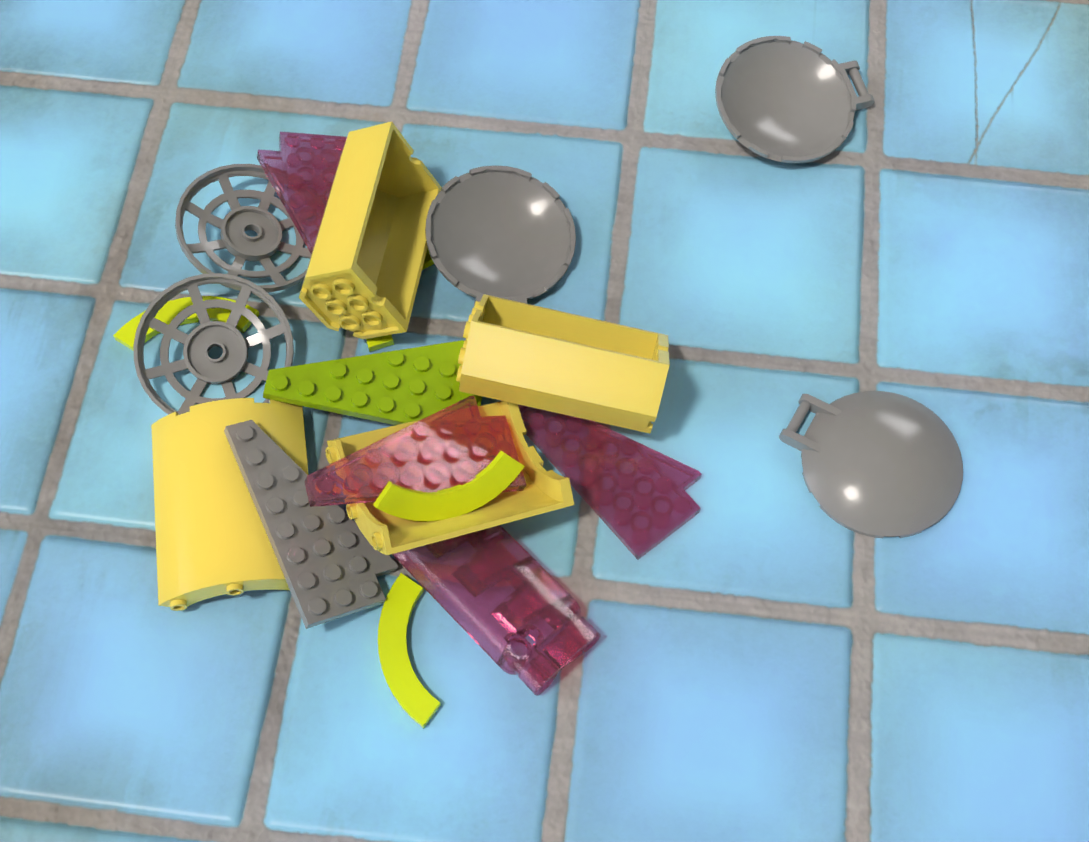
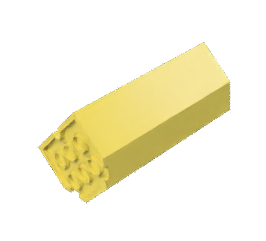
[299,121,442,339]
[456,294,670,434]

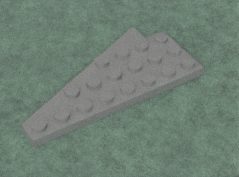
[224,420,398,629]

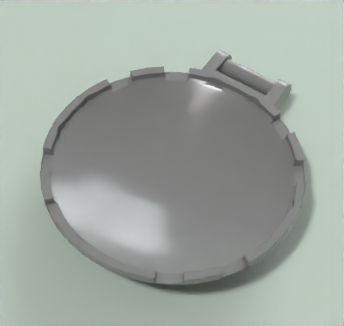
[715,36,875,163]
[425,166,576,306]
[779,391,963,538]

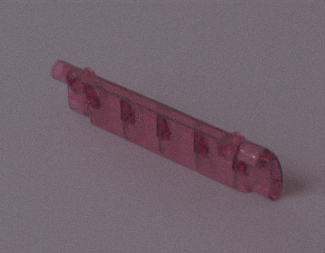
[331,474,601,696]

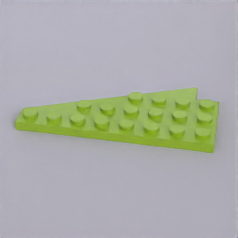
[263,340,482,425]

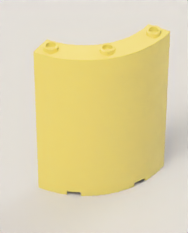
[151,398,309,611]
[325,401,575,555]

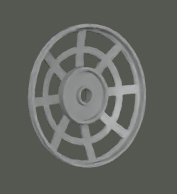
[175,164,324,292]
[133,273,294,415]

